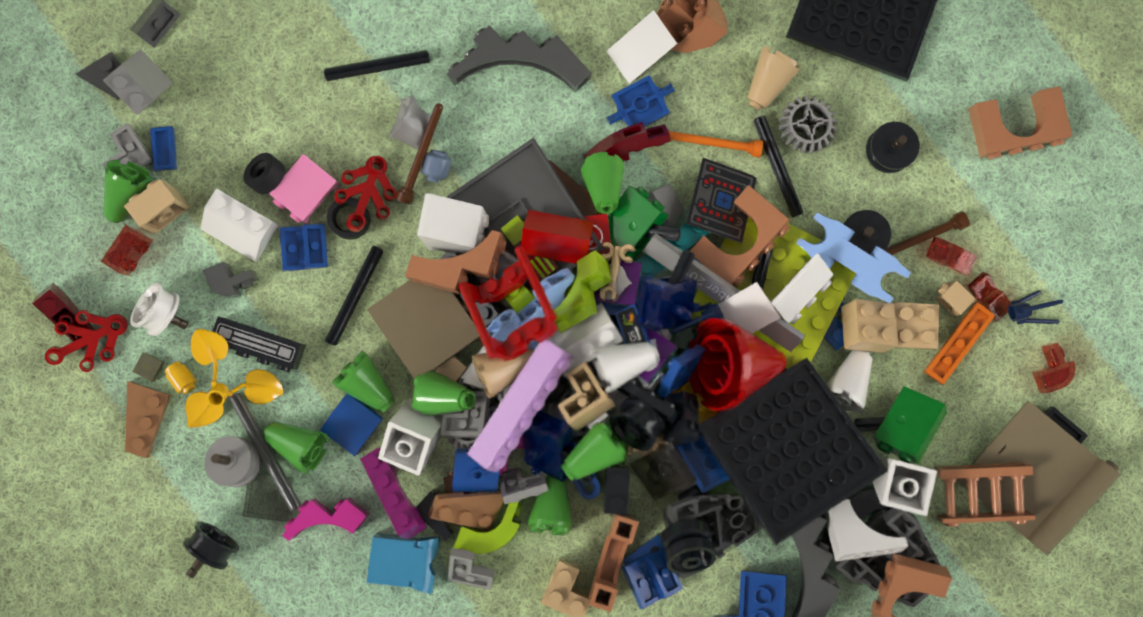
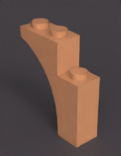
[405,230,506,294]

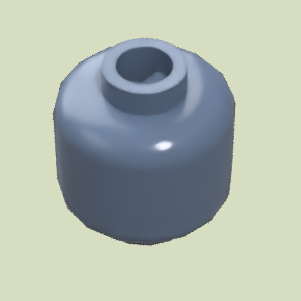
[421,149,451,183]

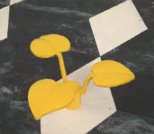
[185,329,284,428]

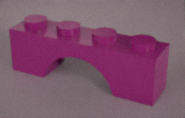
[360,447,427,539]

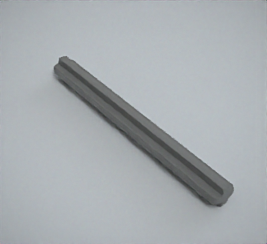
[229,393,301,511]

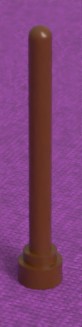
[395,103,443,205]
[885,211,970,255]

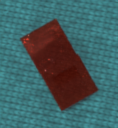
[925,237,977,276]
[967,272,1011,321]

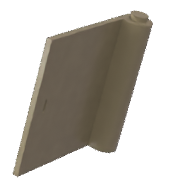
[957,401,1120,555]

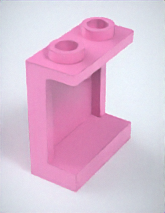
[269,154,341,224]

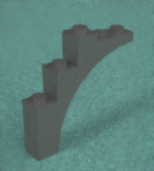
[447,25,591,92]
[791,515,841,617]

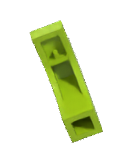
[453,501,523,554]

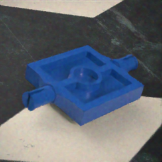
[606,75,675,127]

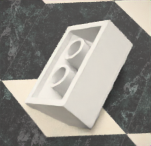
[200,188,279,262]
[770,254,833,325]
[548,303,624,377]

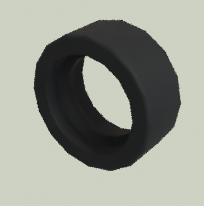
[326,197,371,240]

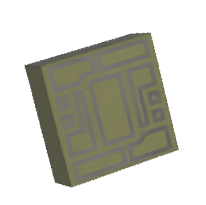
[132,352,165,382]

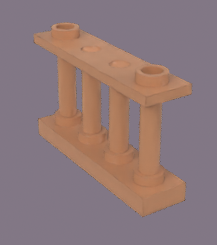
[935,462,1035,527]

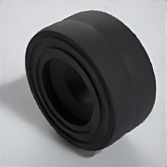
[243,153,285,194]

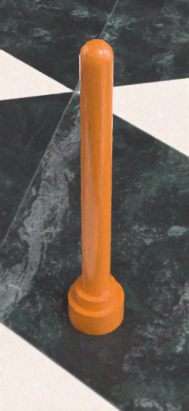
[668,131,763,158]

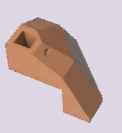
[656,0,727,53]

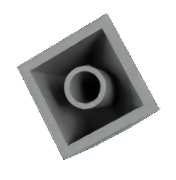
[103,49,173,115]

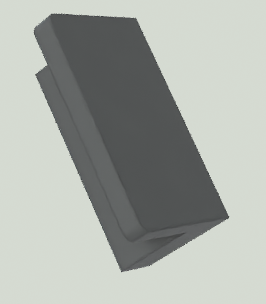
[130,0,181,48]

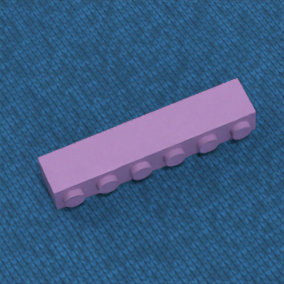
[467,339,573,472]

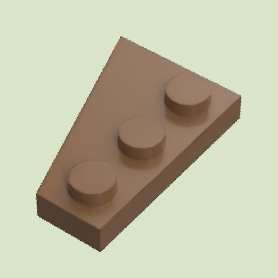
[125,381,171,458]
[428,489,504,531]

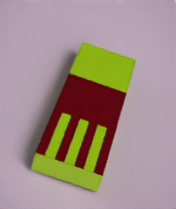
[501,215,559,281]

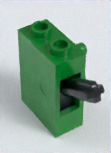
[608,185,681,261]
[854,386,947,465]

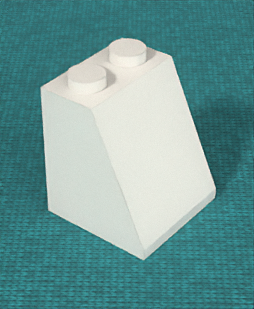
[417,193,489,254]
[378,398,443,476]
[872,456,937,516]

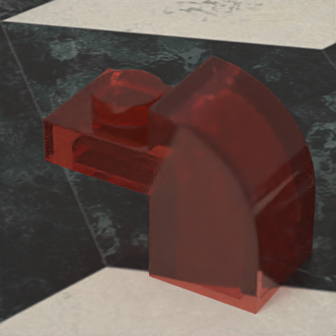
[1032,343,1076,393]

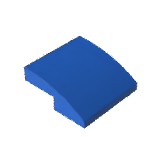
[279,224,328,272]
[320,394,384,456]
[621,548,683,609]

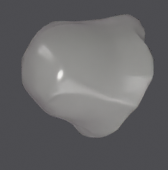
[389,96,434,150]

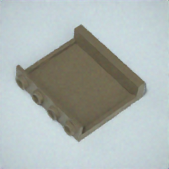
[367,280,480,379]

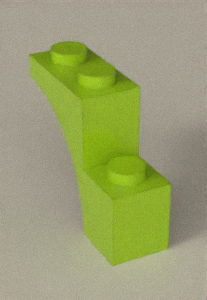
[554,250,612,333]

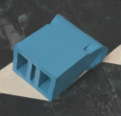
[366,533,440,594]

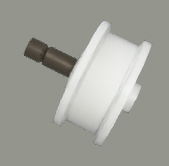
[130,283,188,336]

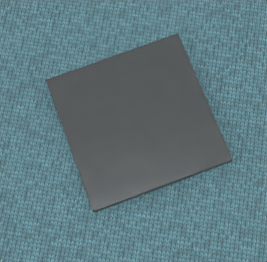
[446,138,604,313]

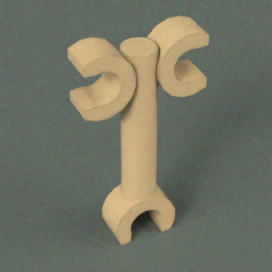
[600,242,635,302]

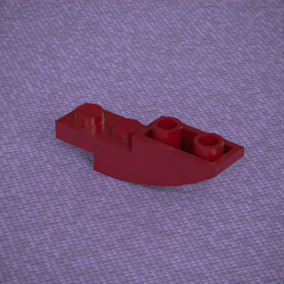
[583,122,671,162]

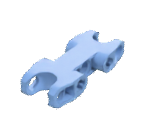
[796,212,911,303]
[487,268,575,349]

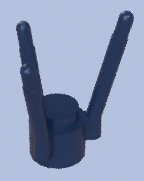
[1008,290,1064,325]
[671,302,724,345]

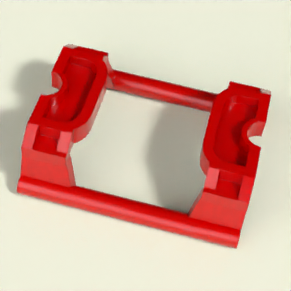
[458,246,558,361]

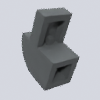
[202,262,259,298]

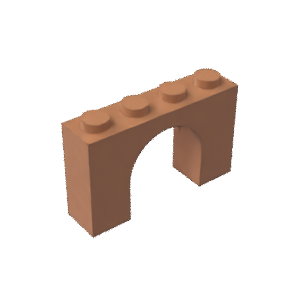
[968,86,1073,160]
[690,185,790,288]
[588,514,639,612]
[871,553,952,617]

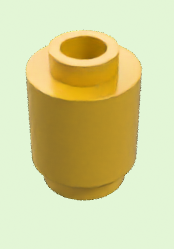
[164,361,197,395]

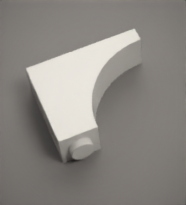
[823,499,908,561]

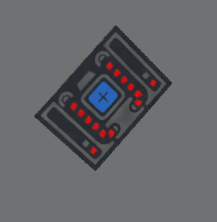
[686,158,756,243]

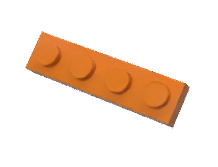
[923,302,995,385]

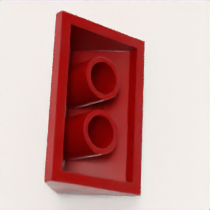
[521,210,594,264]

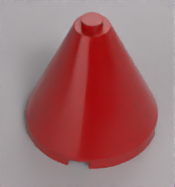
[689,318,787,411]

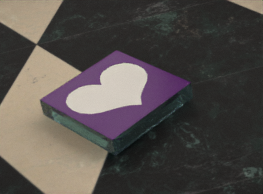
[594,260,643,307]
[638,322,679,384]

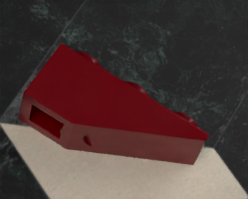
[32,283,95,350]

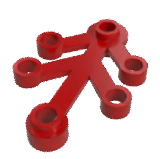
[334,156,397,232]
[44,310,128,372]

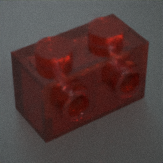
[101,224,153,276]

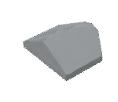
[648,184,684,227]

